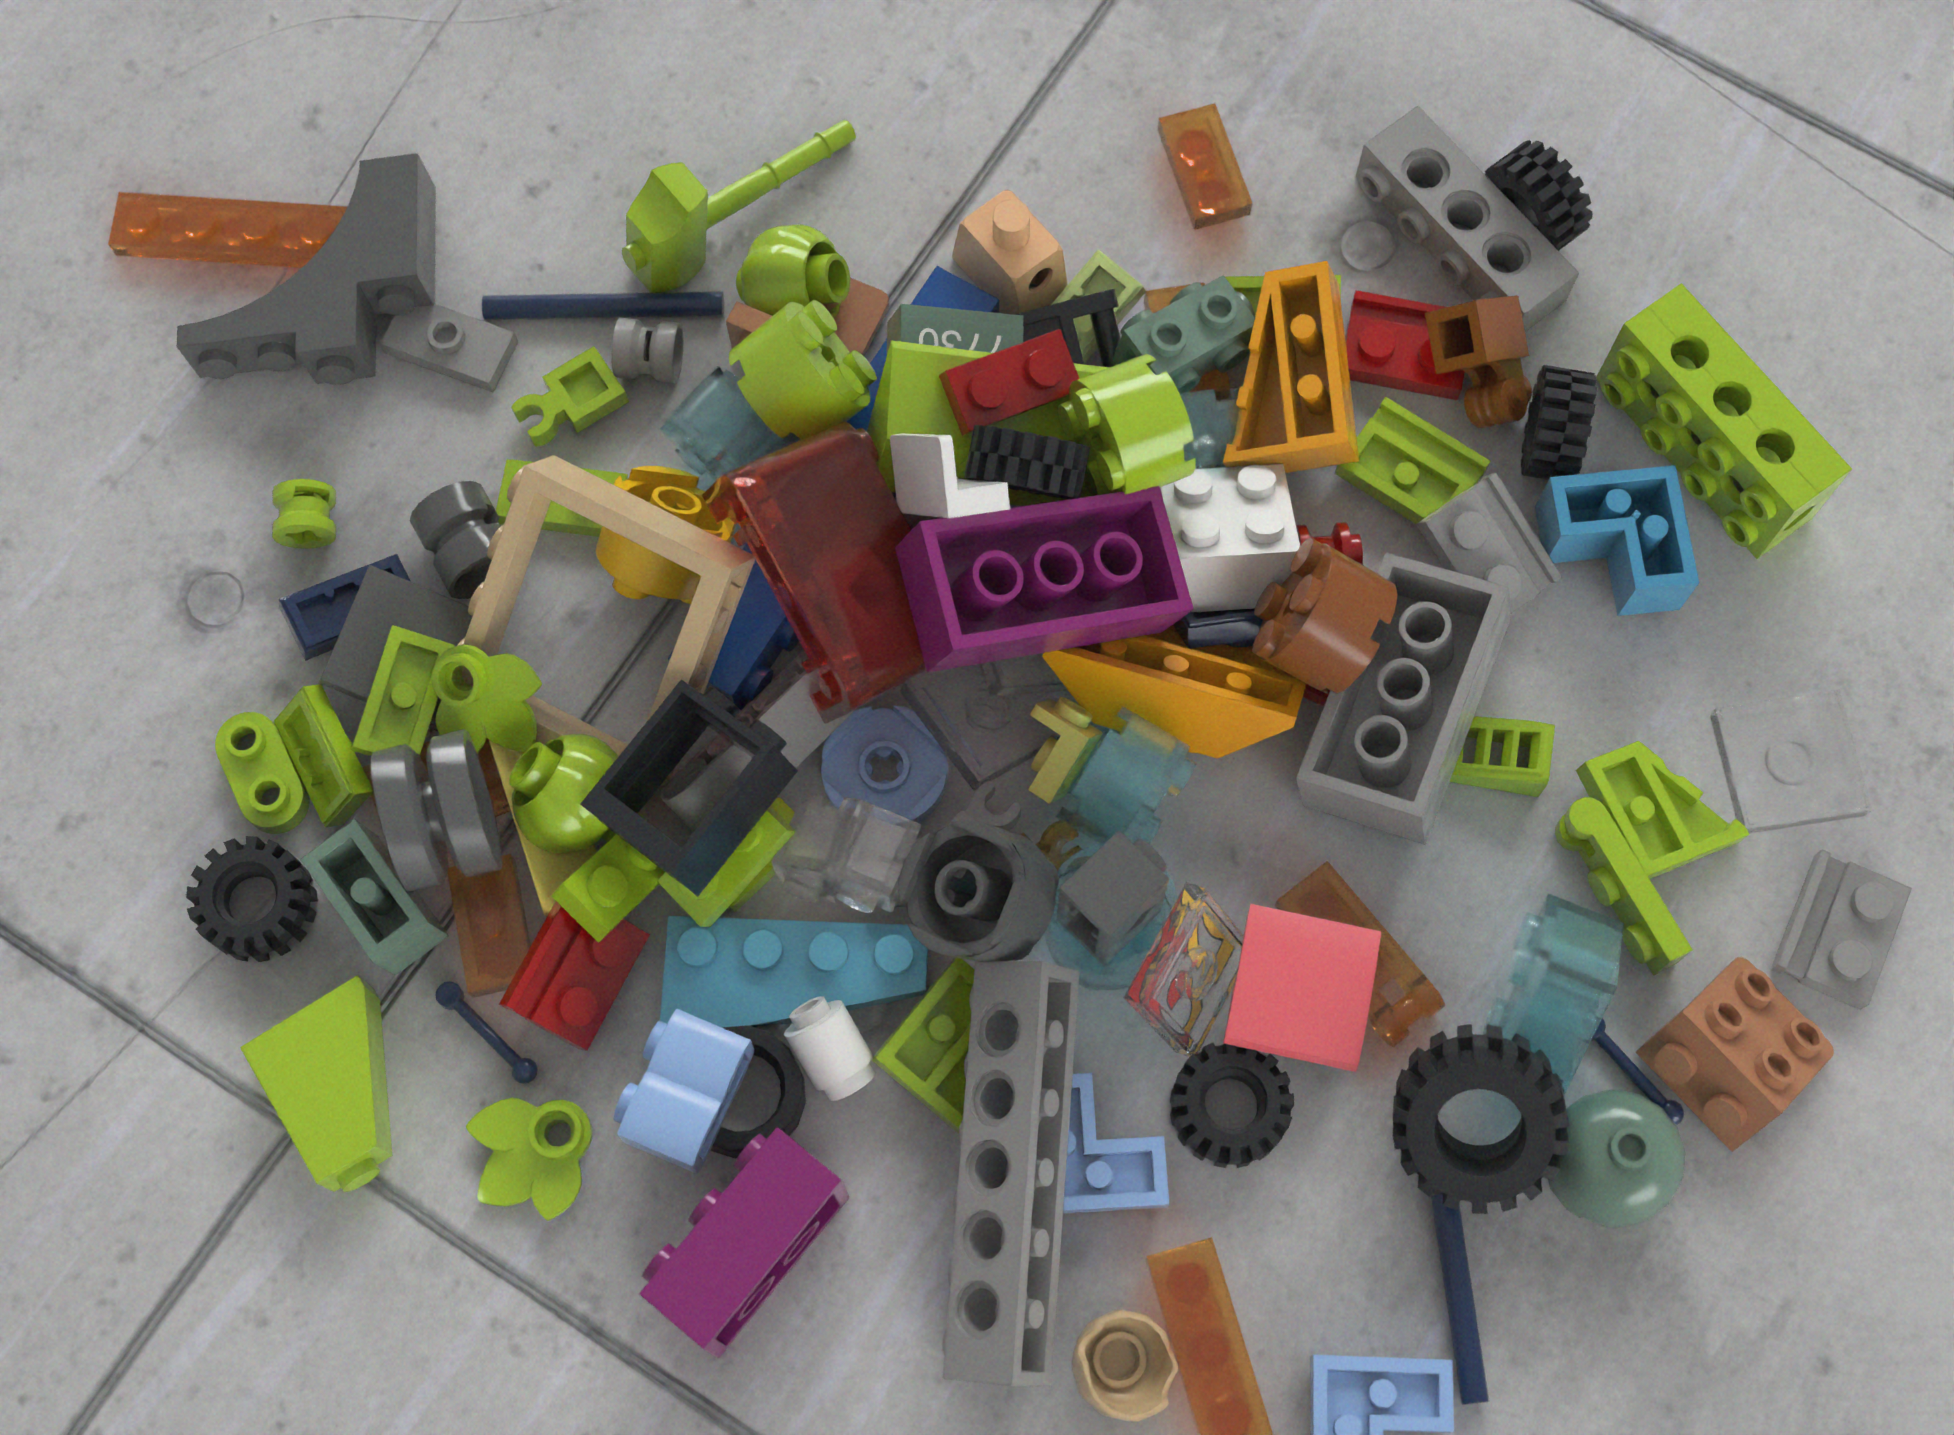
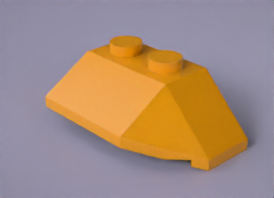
[1042,625,1306,759]

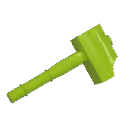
[622,119,856,293]

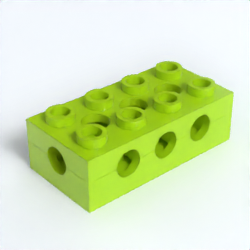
[1596,283,1852,559]

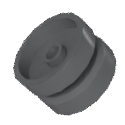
[371,729,503,892]

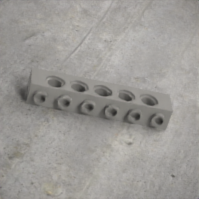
[942,961,1080,1387]

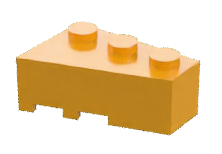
[1223,261,1359,473]

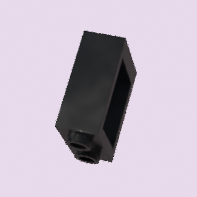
[580,680,798,897]

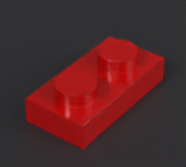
[939,329,1080,436]

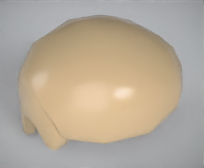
[1072,1309,1178,1422]

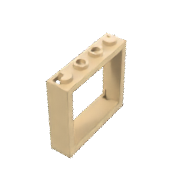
[457,455,756,787]

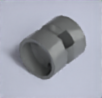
[410,481,502,599]

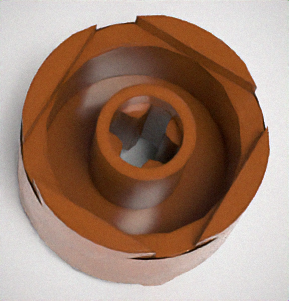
[1252,538,1397,694]

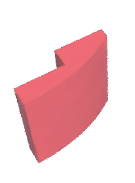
[1223,904,1381,1072]

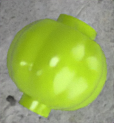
[736,224,850,319]
[509,734,618,853]

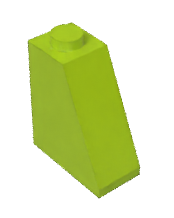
[240,975,393,1192]

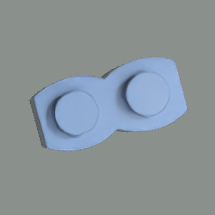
[613,1009,754,1174]

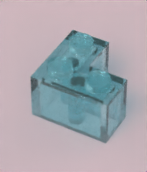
[1483,893,1624,1095]

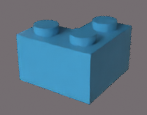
[1535,465,1699,616]

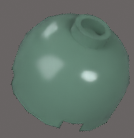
[1548,1090,1685,1229]

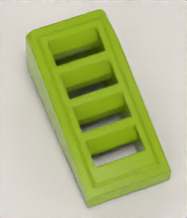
[1450,716,1555,797]

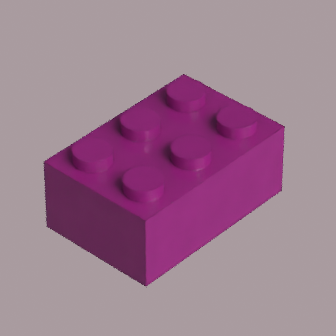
[639,1127,850,1358]

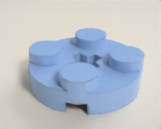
[821,705,949,830]

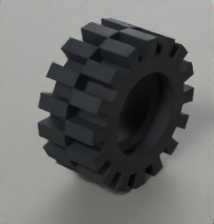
[1485,140,1593,251]
[1520,365,1597,480]
[964,425,1090,499]
[186,836,318,962]
[1169,1042,1294,1168]

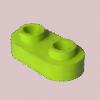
[215,712,310,834]

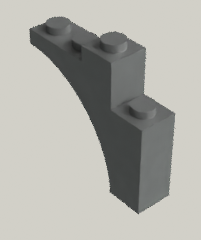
[176,153,436,385]

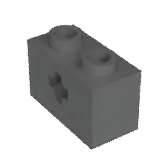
[1056,830,1169,967]

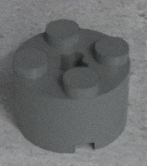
[899,819,1059,962]

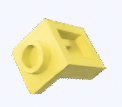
[1028,697,1104,804]

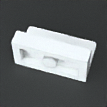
[890,433,1010,518]

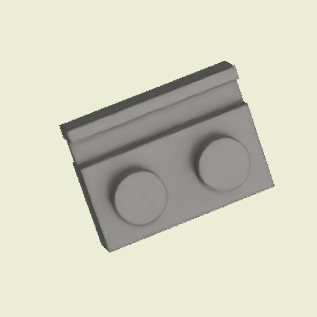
[1416,472,1563,614]
[1770,849,1912,1010]

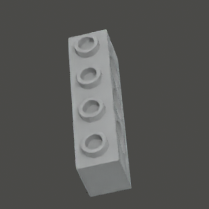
[1356,106,1579,332]

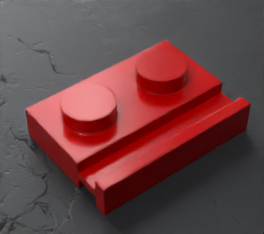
[1345,290,1465,400]
[499,901,650,1051]

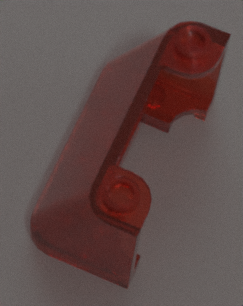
[702,422,926,724]

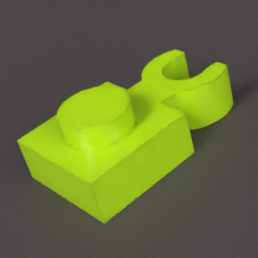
[511,346,629,447]

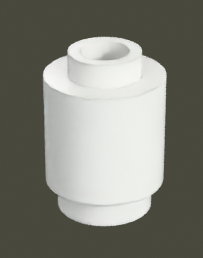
[784,996,875,1101]

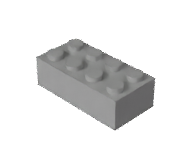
[1296,552,1511,845]

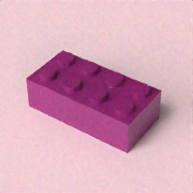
[895,486,1194,673]

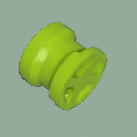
[272,479,336,549]

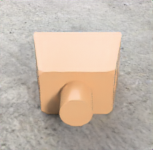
[952,190,1068,314]

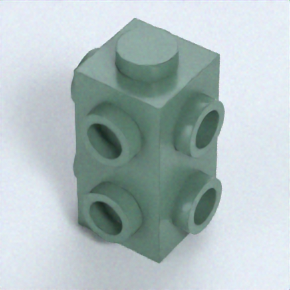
[1112,275,1255,397]

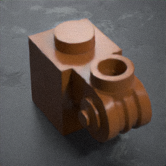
[1425,295,1532,429]

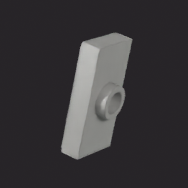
[380,304,518,392]

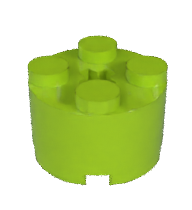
[728,300,877,451]
[1058,354,1196,496]

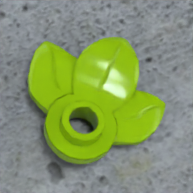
[432,645,542,754]
[466,1097,593,1221]

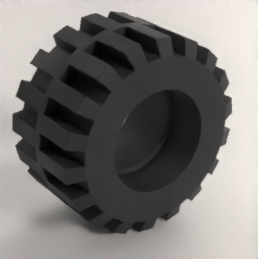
[1392,1024,1569,1214]

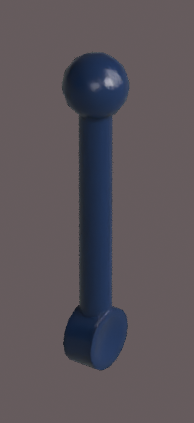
[435,981,538,1084]
[1577,1012,1684,1125]

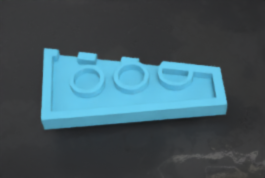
[660,916,929,1028]

